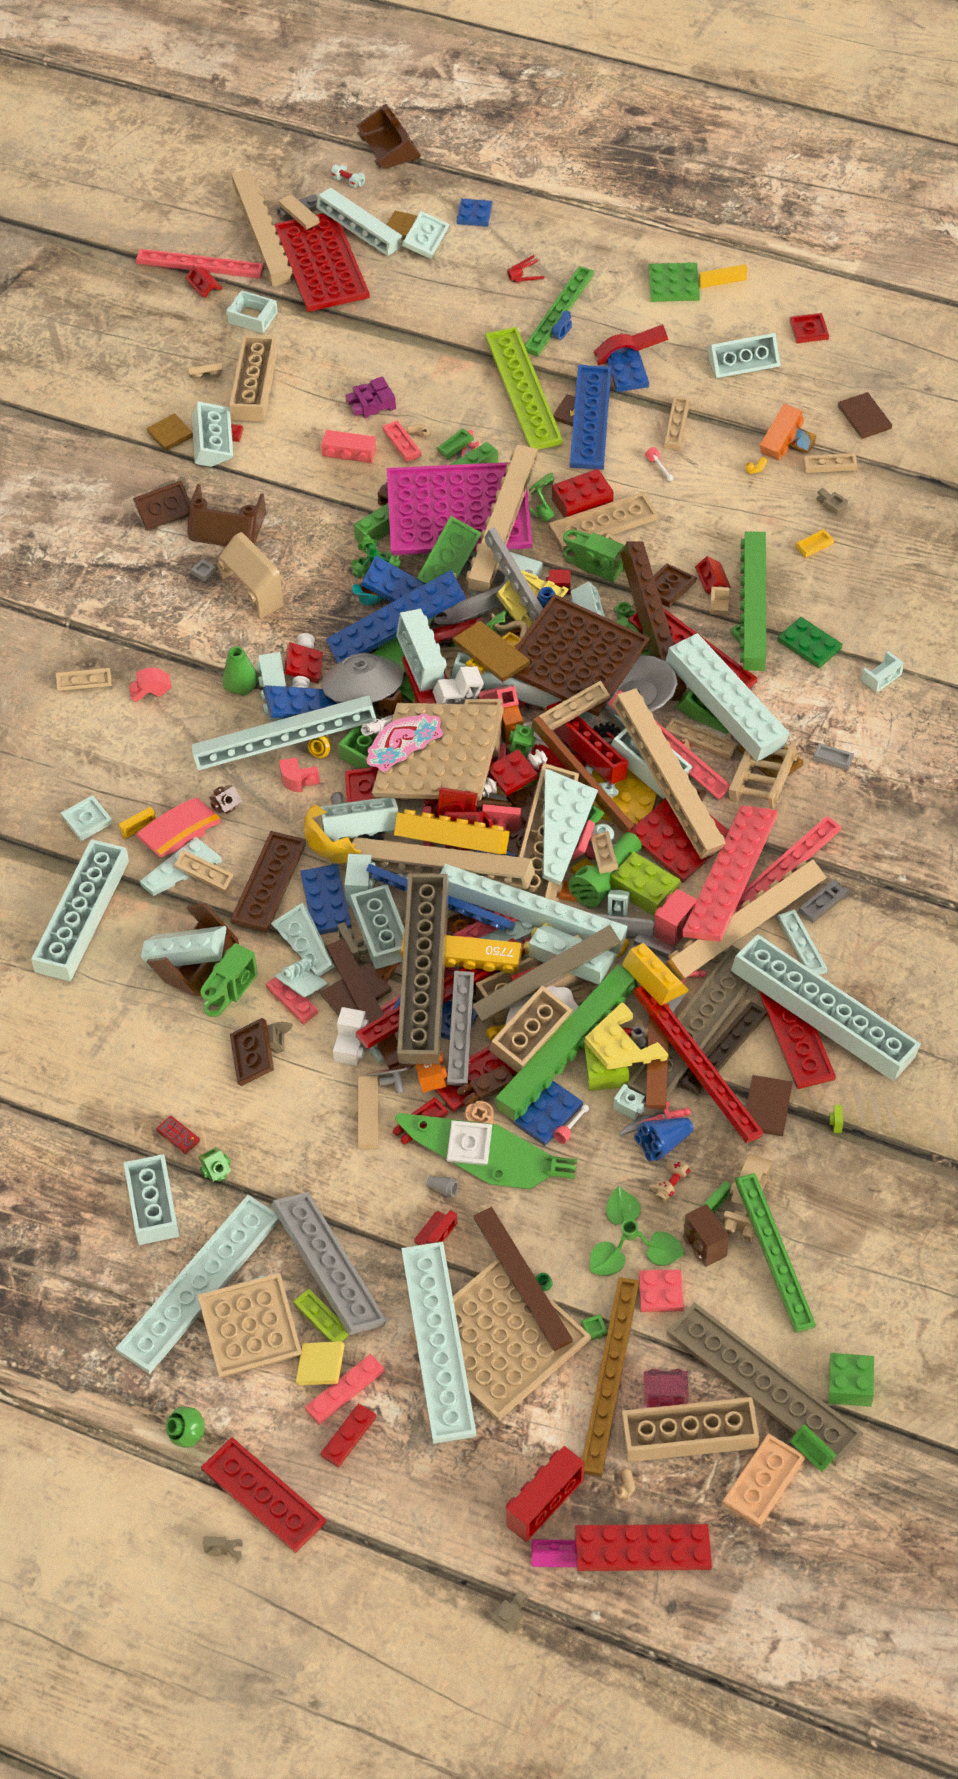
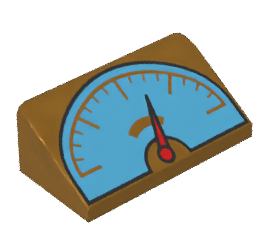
[789,428,817,453]

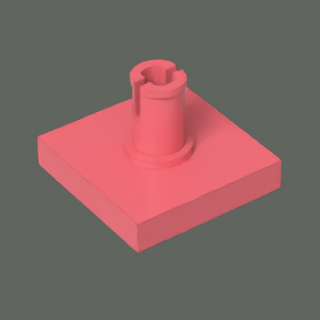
[482,804,522,833]
[569,820,595,863]

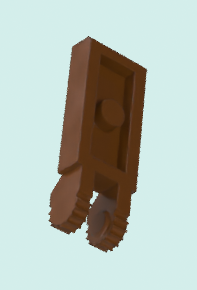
[457,1065,513,1106]

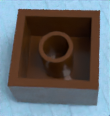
[683,1204,729,1267]

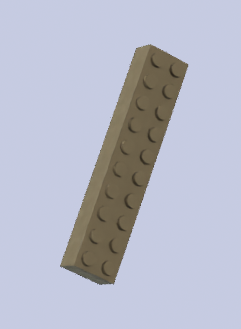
[397,873,449,1064]

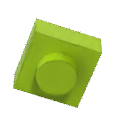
[829,1105,843,1133]

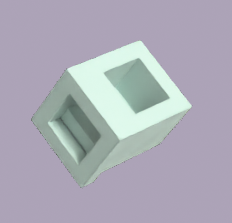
[614,1084,646,1120]

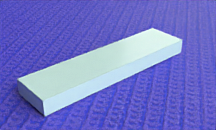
[777,909,827,975]

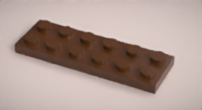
[231,831,307,932]

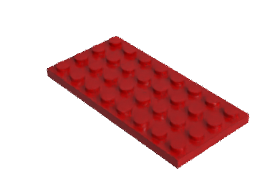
[274,213,370,312]

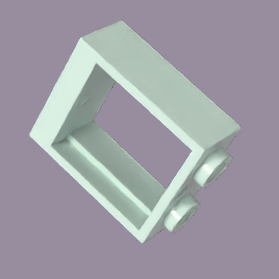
[226,290,278,334]

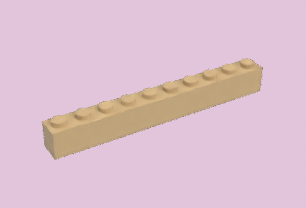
[231,169,293,287]
[466,444,538,592]
[612,688,726,859]
[352,837,535,889]
[665,859,827,981]

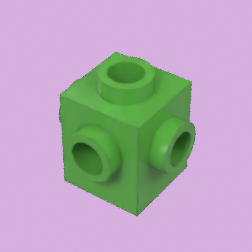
[509,724,536,757]
[198,1147,231,1181]

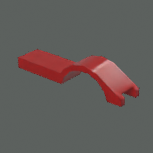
[593,324,669,366]

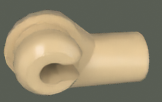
[407,424,431,438]
[614,1469,635,1501]

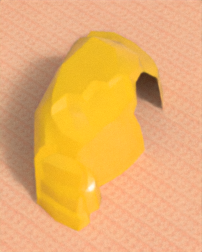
[303,804,361,864]

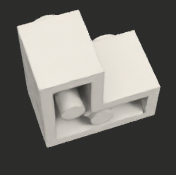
[433,666,484,704]
[333,1007,369,1066]

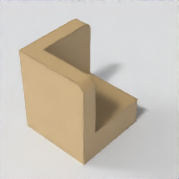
[710,587,729,615]

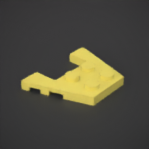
[496,570,569,629]
[584,1002,668,1069]

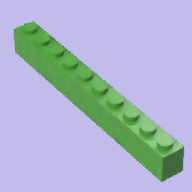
[354,442,498,543]
[740,531,766,671]
[496,964,638,1121]

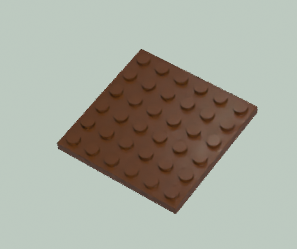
[512,594,650,717]

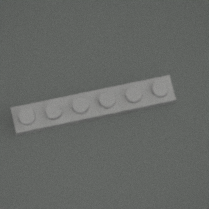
[484,527,543,622]
[447,971,474,1086]

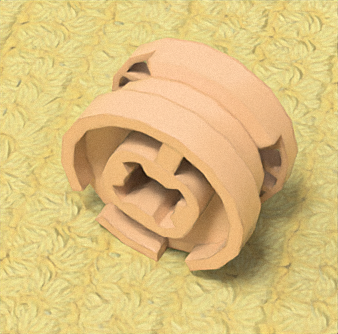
[465,1101,494,1124]

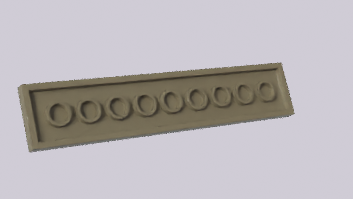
[627,946,751,1100]
[667,1302,863,1467]

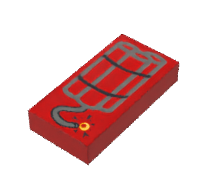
[156,1115,200,1154]

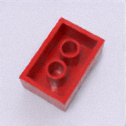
[552,469,614,518]

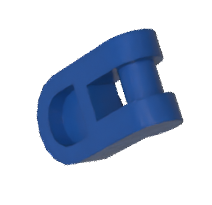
[552,311,572,340]

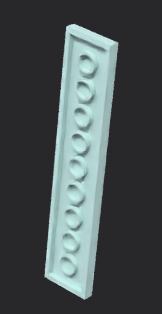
[116,1195,280,1374]
[401,1242,477,1444]

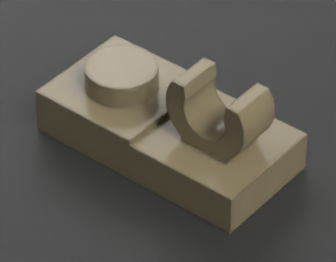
[337,922,368,963]

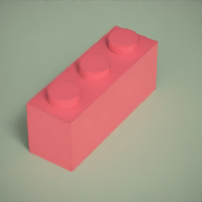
[321,430,376,463]

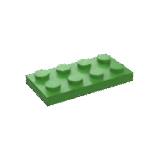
[417,516,482,583]

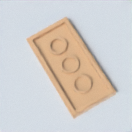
[722,1433,806,1528]

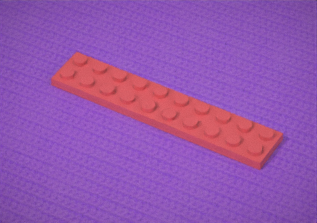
[682,805,778,942]

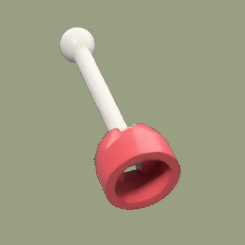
[645,447,673,481]
[553,1105,589,1144]

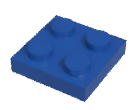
[457,198,493,227]

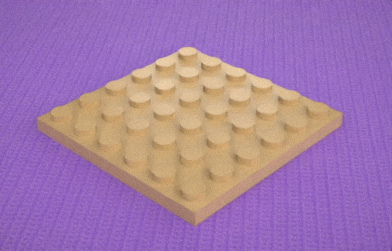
[372,703,504,801]
[410,1258,591,1422]

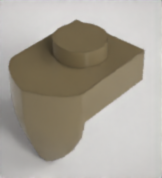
[267,1022,292,1053]

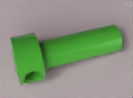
[568,832,642,908]

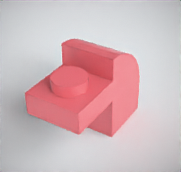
[129,668,172,702]
[479,684,519,708]
[279,758,320,792]

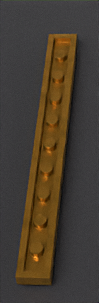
[582,1277,640,1477]

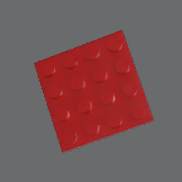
[628,799,729,883]

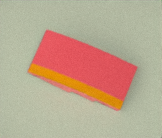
[136,797,221,858]

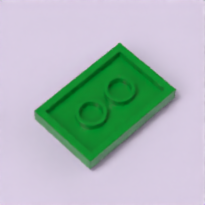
[777,617,843,668]

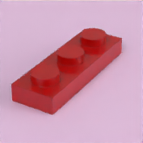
[320,1403,377,1468]

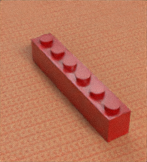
[546,700,628,785]

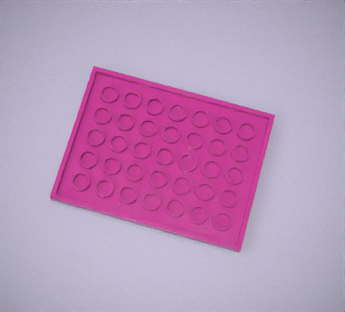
[387,462,532,555]

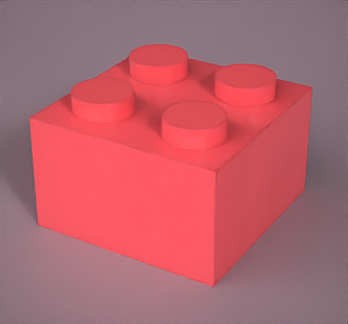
[654,889,697,947]

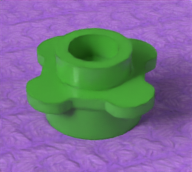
[614,602,634,619]

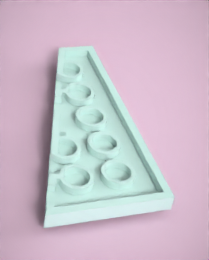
[542,769,598,885]

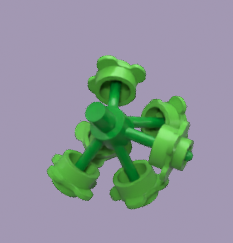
[350,535,401,579]

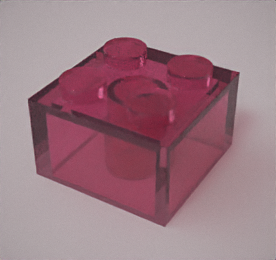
[643,1369,689,1408]

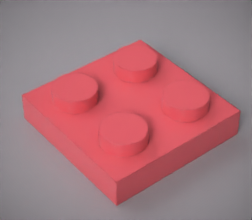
[639,1269,684,1312]

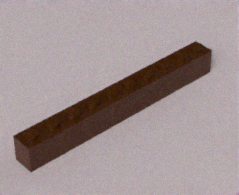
[620,541,687,701]

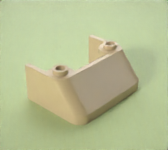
[217,532,284,619]

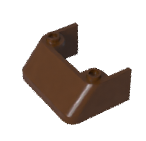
[187,484,266,546]
[146,903,239,997]

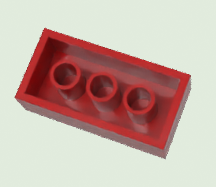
[506,1446,585,1543]

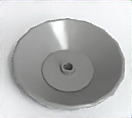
[321,653,404,703]
[604,655,677,715]

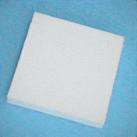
[447,1120,492,1166]

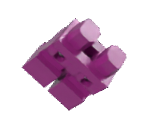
[345,376,396,418]

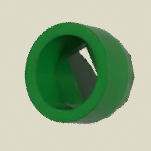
[536,1273,553,1291]

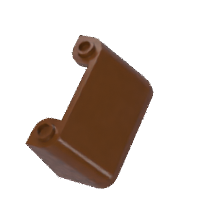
[356,104,421,169]

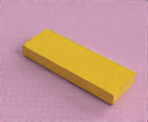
[699,264,748,288]

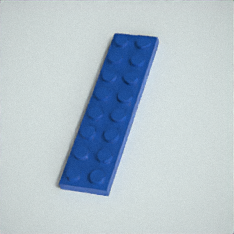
[570,365,611,470]
[326,570,467,663]
[366,864,516,932]

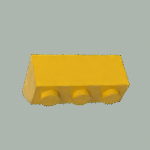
[622,943,689,1005]

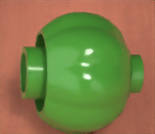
[166,1406,205,1448]

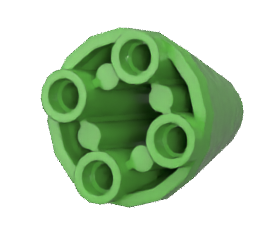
[222,646,258,696]

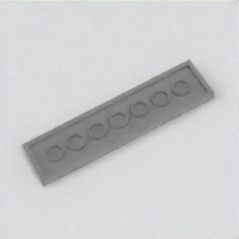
[271,1192,387,1335]

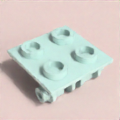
[275,957,329,998]

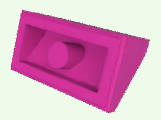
[532,1539,577,1567]

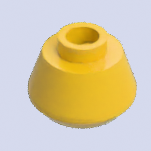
[308,735,332,759]

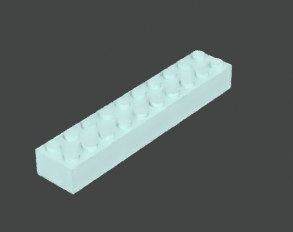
[731,934,921,1081]

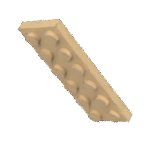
[549,492,658,551]

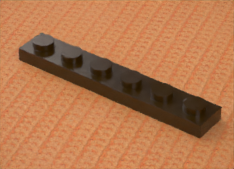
[681,1001,767,1096]

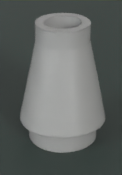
[426,1175,458,1197]

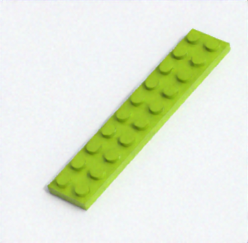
[485,327,563,450]

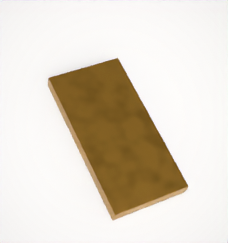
[453,621,530,682]

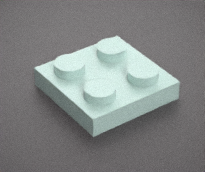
[61,795,113,841]

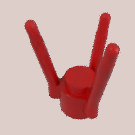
[507,255,545,283]

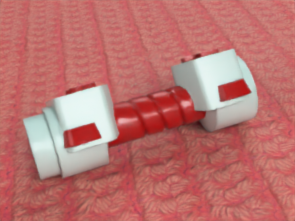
[331,164,365,188]

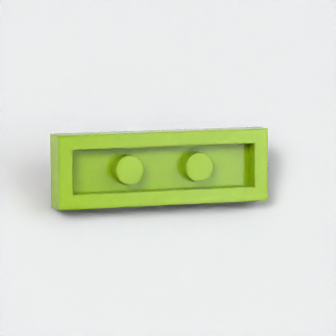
[293,1289,349,1342]

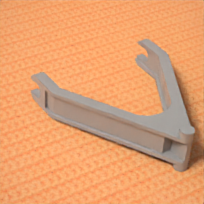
[428,554,533,624]

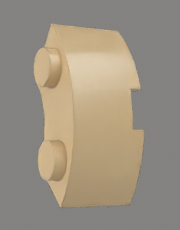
[730,1154,773,1205]

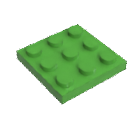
[648,262,700,302]

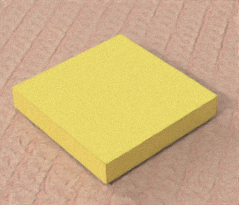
[296,1341,345,1385]

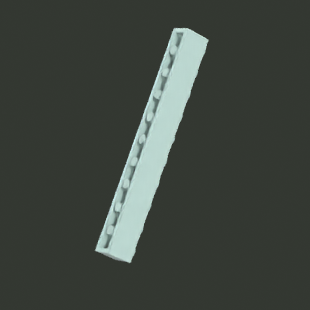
[192,695,376,770]
[440,864,628,954]

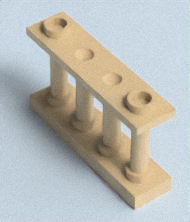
[729,741,798,809]

